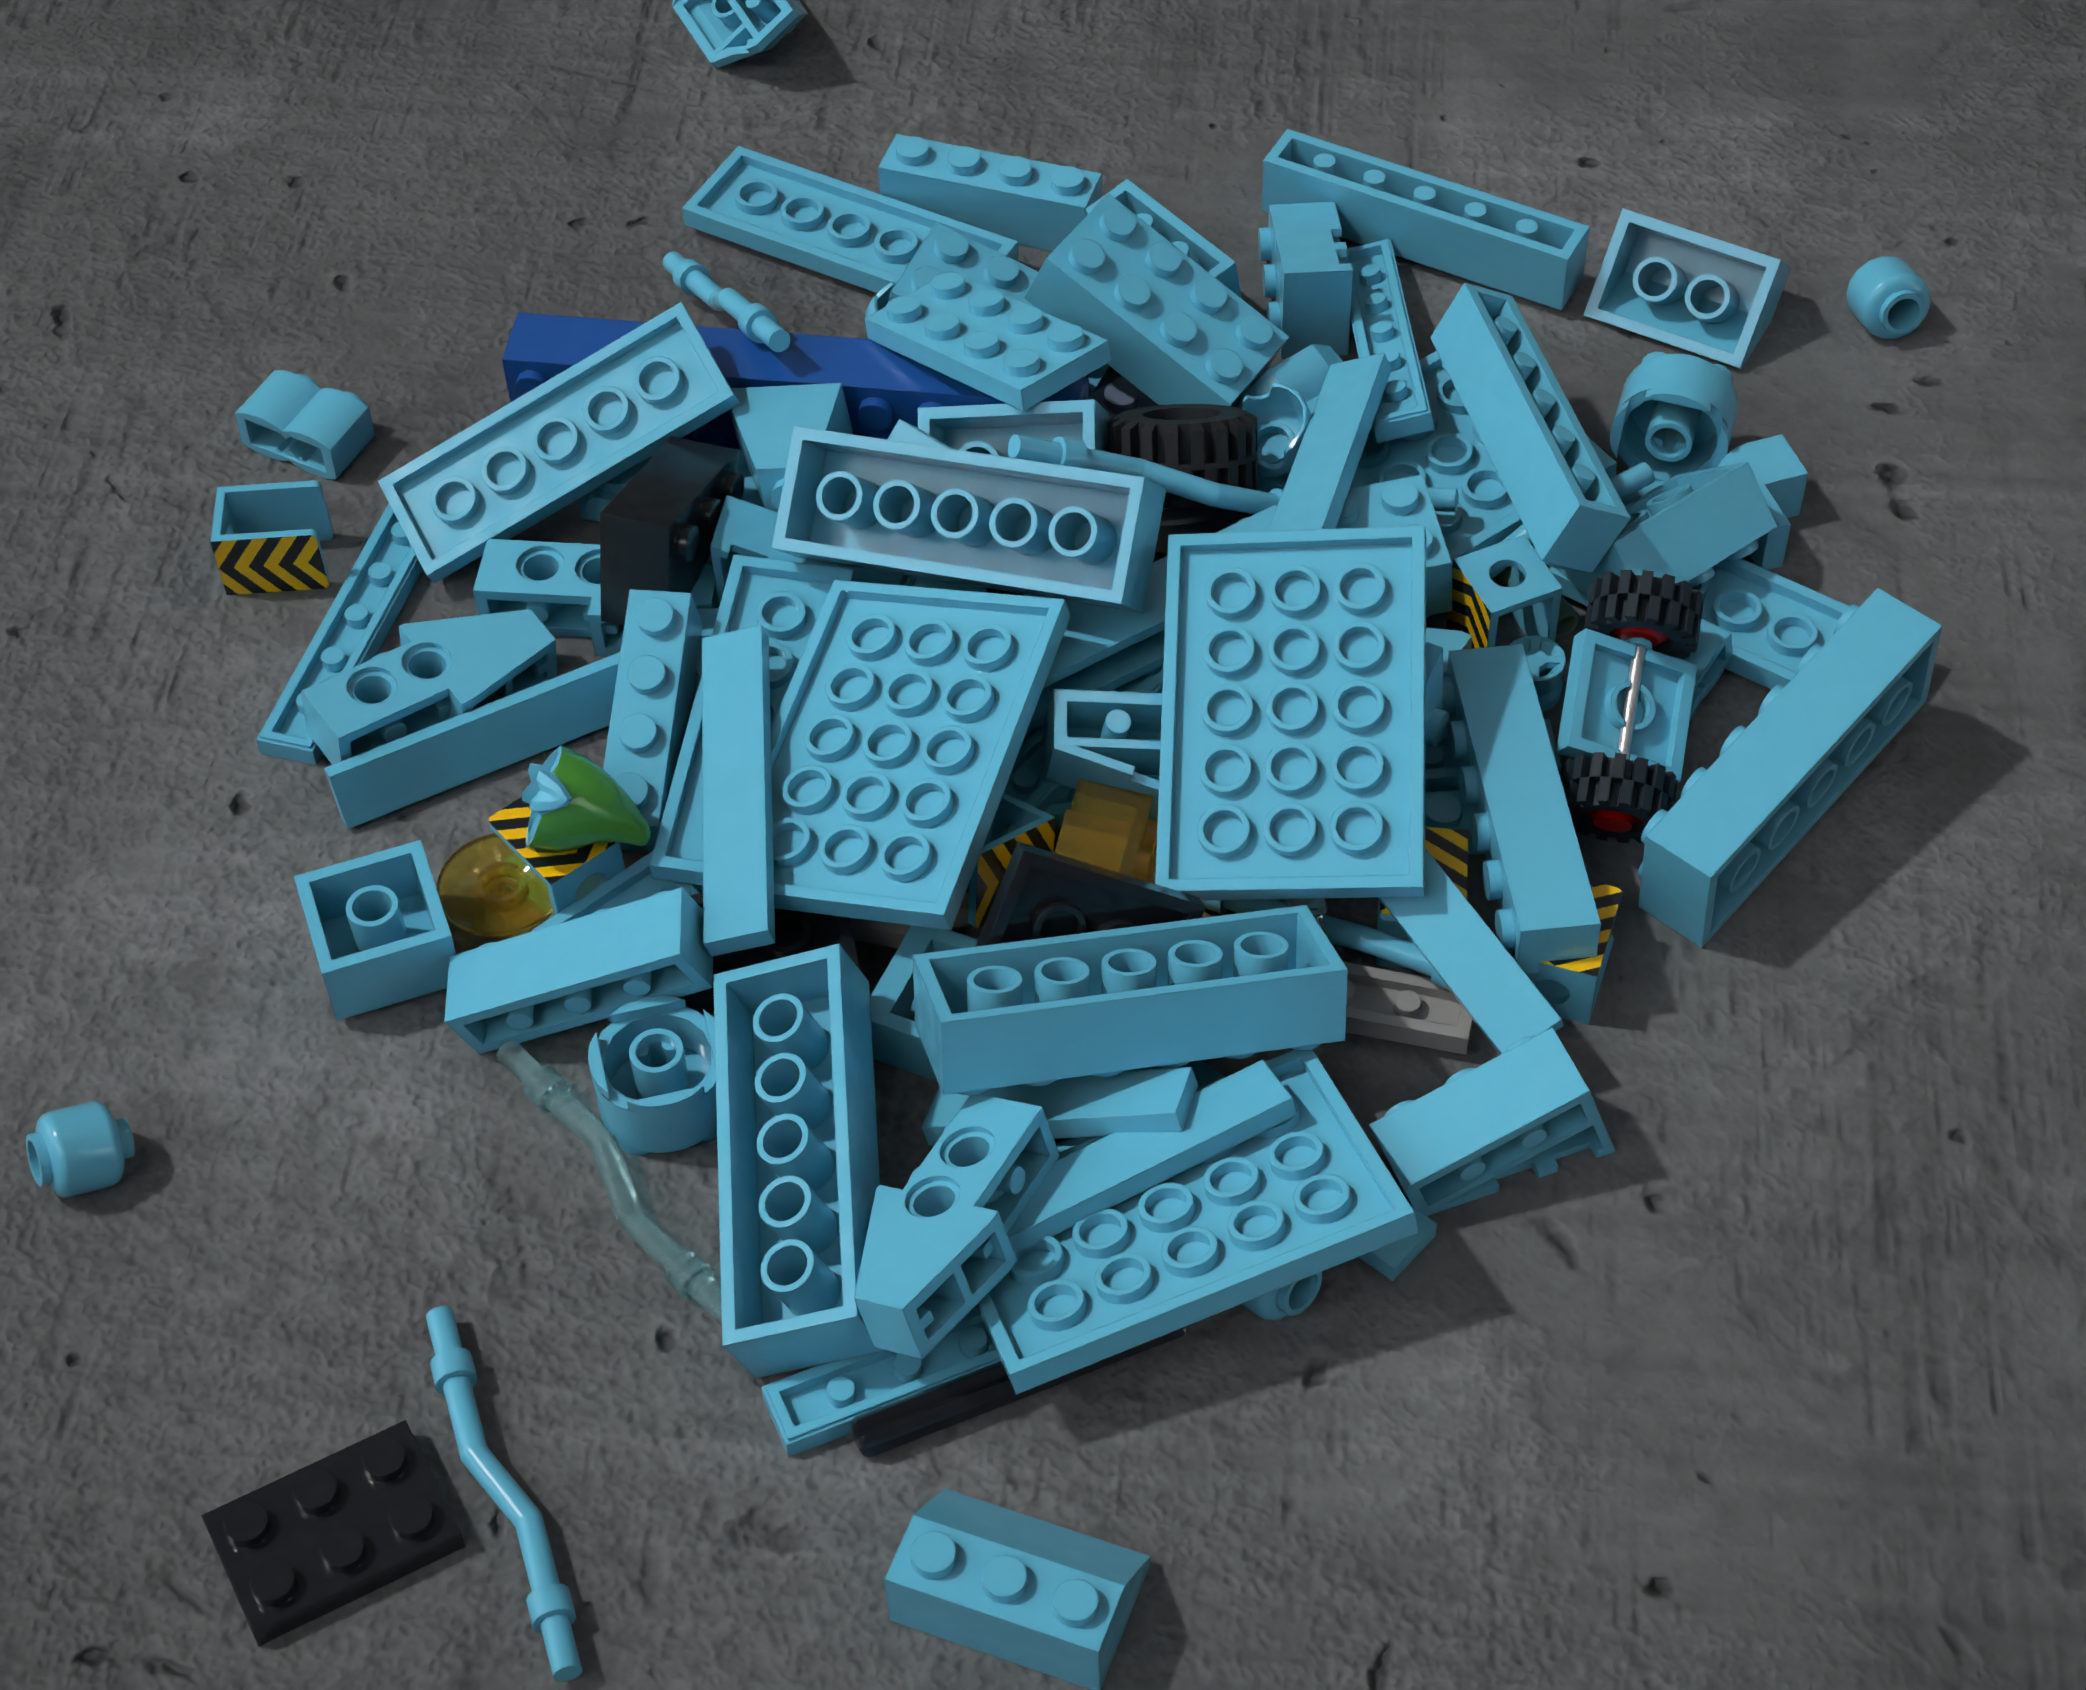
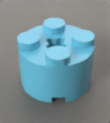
[1610,351,1738,481]
[588,995,717,1155]

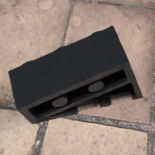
[600,436,744,626]

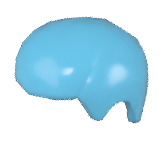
[1239,382,1312,478]

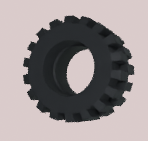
[1107,404,1258,508]

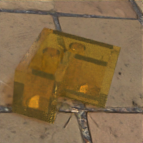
[1055,779,1158,881]

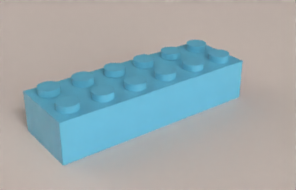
[771,426,1166,613]
[1637,588,1943,948]
[913,905,1348,1096]
[713,944,885,1378]

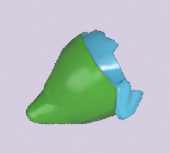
[522,745,650,853]

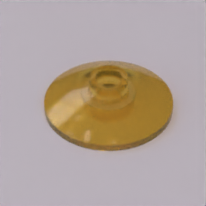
[437,833,553,937]

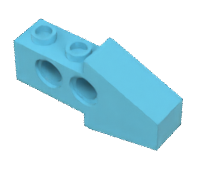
[473,539,719,656]
[301,609,557,765]
[854,1094,1060,1359]

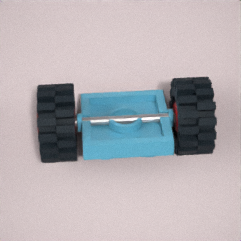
[1556,570,1704,843]

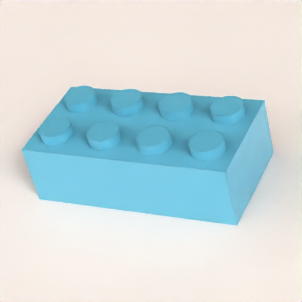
[1024,193,1289,407]

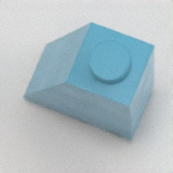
[730,383,853,512]

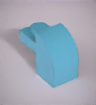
[1718,434,1808,570]

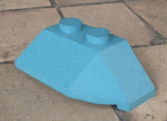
[672,0,808,68]

